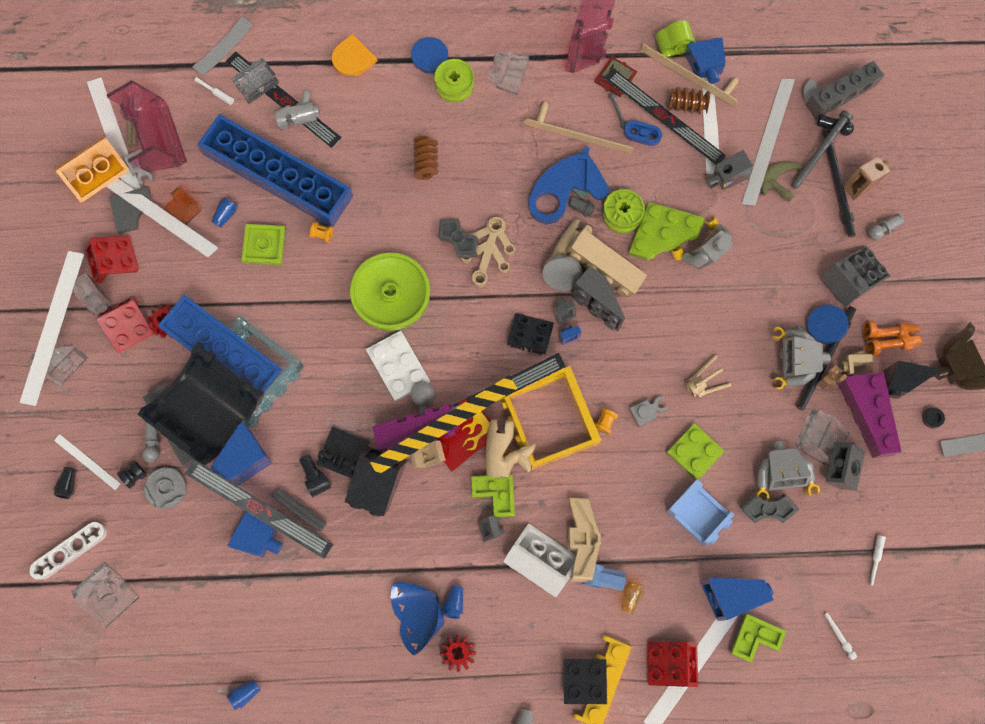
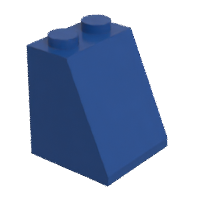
[210,422,272,486]
[700,577,774,621]

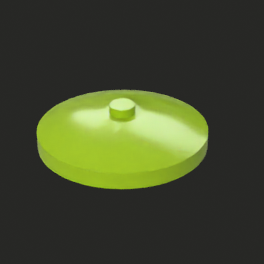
[350,253,430,331]

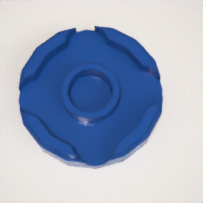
[411,37,448,73]
[807,305,849,344]

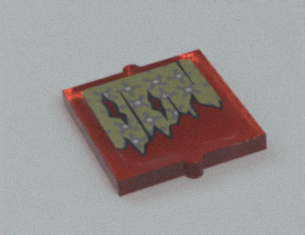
[594,56,638,97]

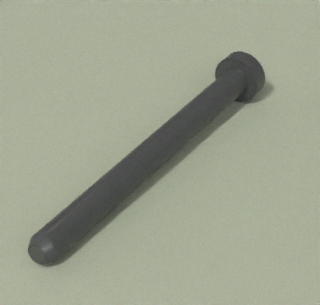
[792,110,853,189]

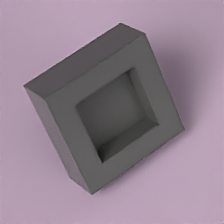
[554,297,576,324]
[478,516,505,542]

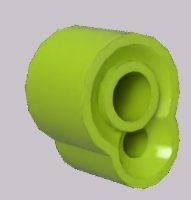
[655,20,696,57]

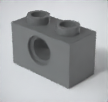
[826,442,865,491]

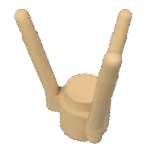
[685,355,731,398]

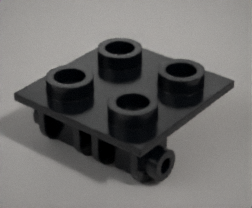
[507,313,554,355]
[316,427,370,479]
[563,659,607,704]

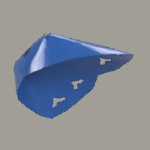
[391,582,444,655]

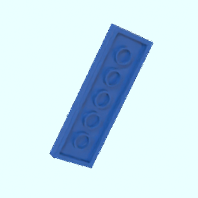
[158,294,282,393]

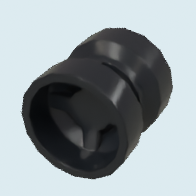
[117,460,147,489]

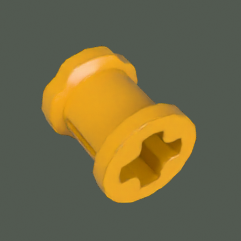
[309,221,334,243]
[595,408,618,435]

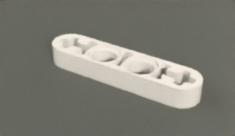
[30,522,107,580]

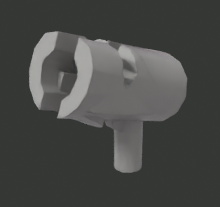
[275,90,320,130]

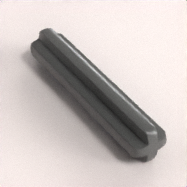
[272,488,327,531]

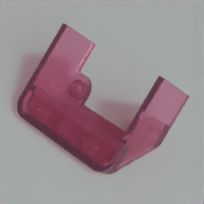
[566,0,615,73]
[107,80,187,172]

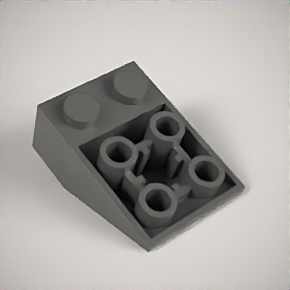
[820,246,891,307]
[572,266,625,331]

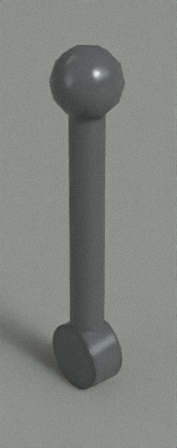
[609,93,628,129]

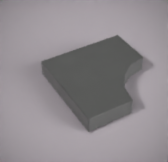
[109,187,152,234]

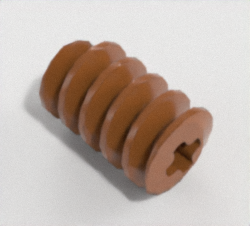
[669,87,710,115]
[414,136,438,180]

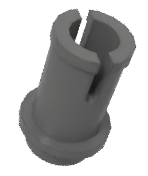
[569,196,595,217]

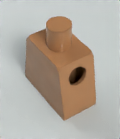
[843,157,891,200]

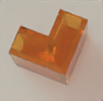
[165,185,202,225]

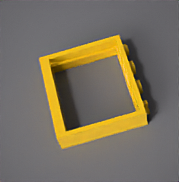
[500,366,601,470]

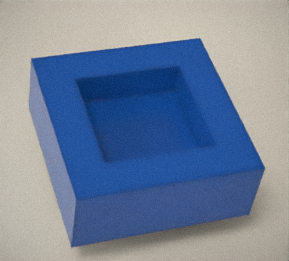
[559,326,582,345]

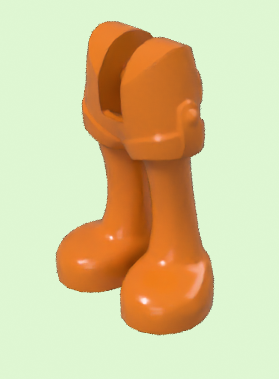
[862,320,923,357]

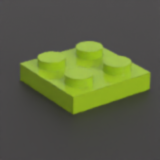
[241,224,286,266]
[666,423,725,480]

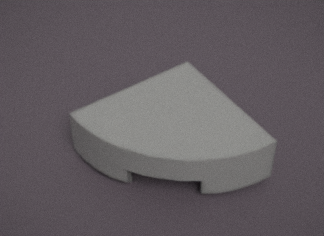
[803,79,820,104]

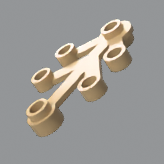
[461,217,515,287]

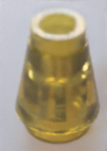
[621,581,645,614]

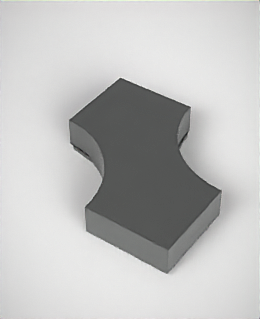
[439,219,478,258]
[739,493,799,523]

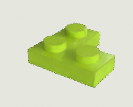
[471,475,515,518]
[730,614,787,663]

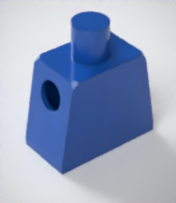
[685,37,726,84]
[227,512,283,557]

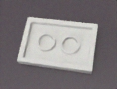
[366,331,430,402]

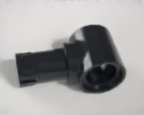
[299,455,331,498]

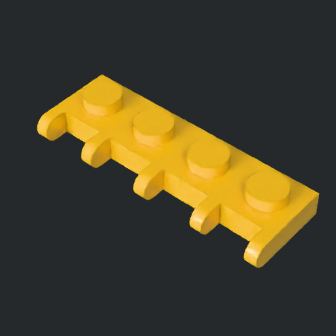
[572,635,632,724]

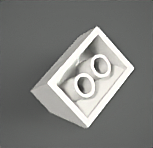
[503,523,576,597]

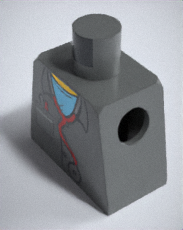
[706,149,753,190]

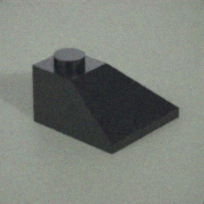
[883,361,939,399]

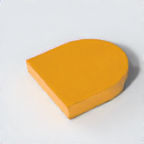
[332,34,378,77]

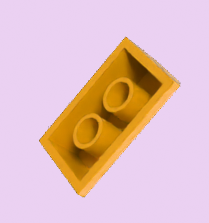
[54,135,130,203]

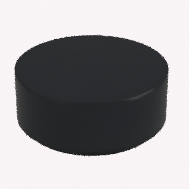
[922,408,945,429]

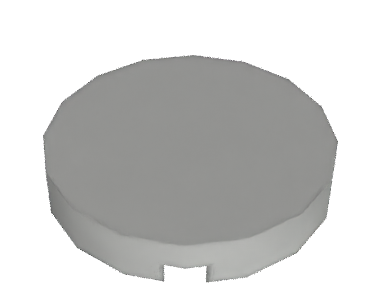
[542,255,582,291]
[144,467,187,509]

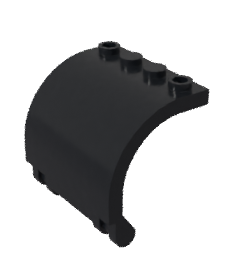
[137,342,265,466]

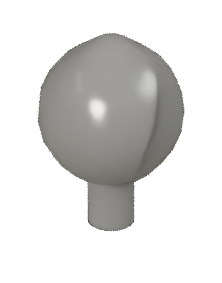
[410,381,435,415]

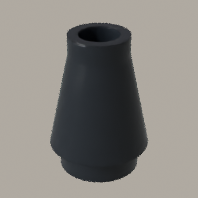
[53,467,76,499]

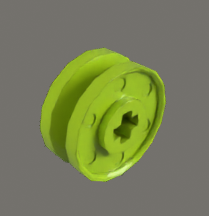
[435,59,474,103]
[603,189,645,233]

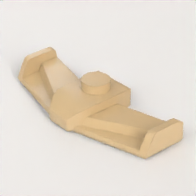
[567,497,601,582]

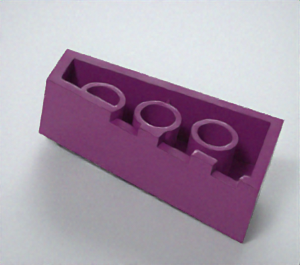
[837,372,902,458]
[372,403,461,452]

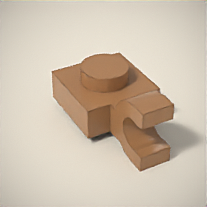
[818,365,848,389]

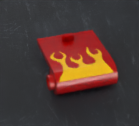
[432,395,500,472]

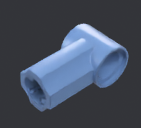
[582,564,626,591]

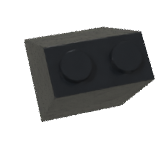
[345,447,407,517]

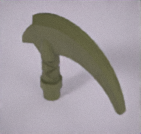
[761,161,805,202]

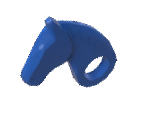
[528,146,609,225]

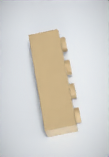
[565,229,647,297]

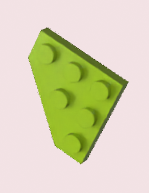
[629,202,705,261]

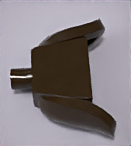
[935,322,985,390]

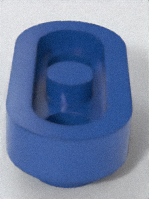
[624,120,662,146]

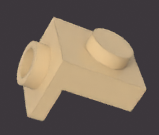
[840,352,873,377]
[411,441,445,469]

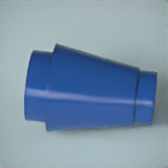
[211,197,238,228]
[442,586,464,619]
[226,680,261,710]

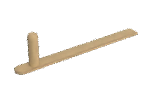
[641,44,739,106]
[524,102,634,154]

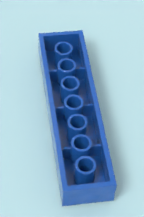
[197,114,353,226]

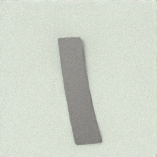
[193,16,253,75]
[940,433,985,457]

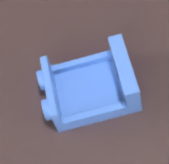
[666,479,734,546]

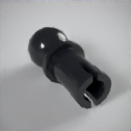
[817,114,854,136]

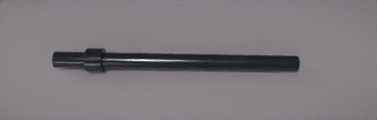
[822,130,856,237]
[796,306,856,411]

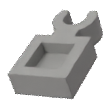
[123,149,154,186]
[629,397,668,427]

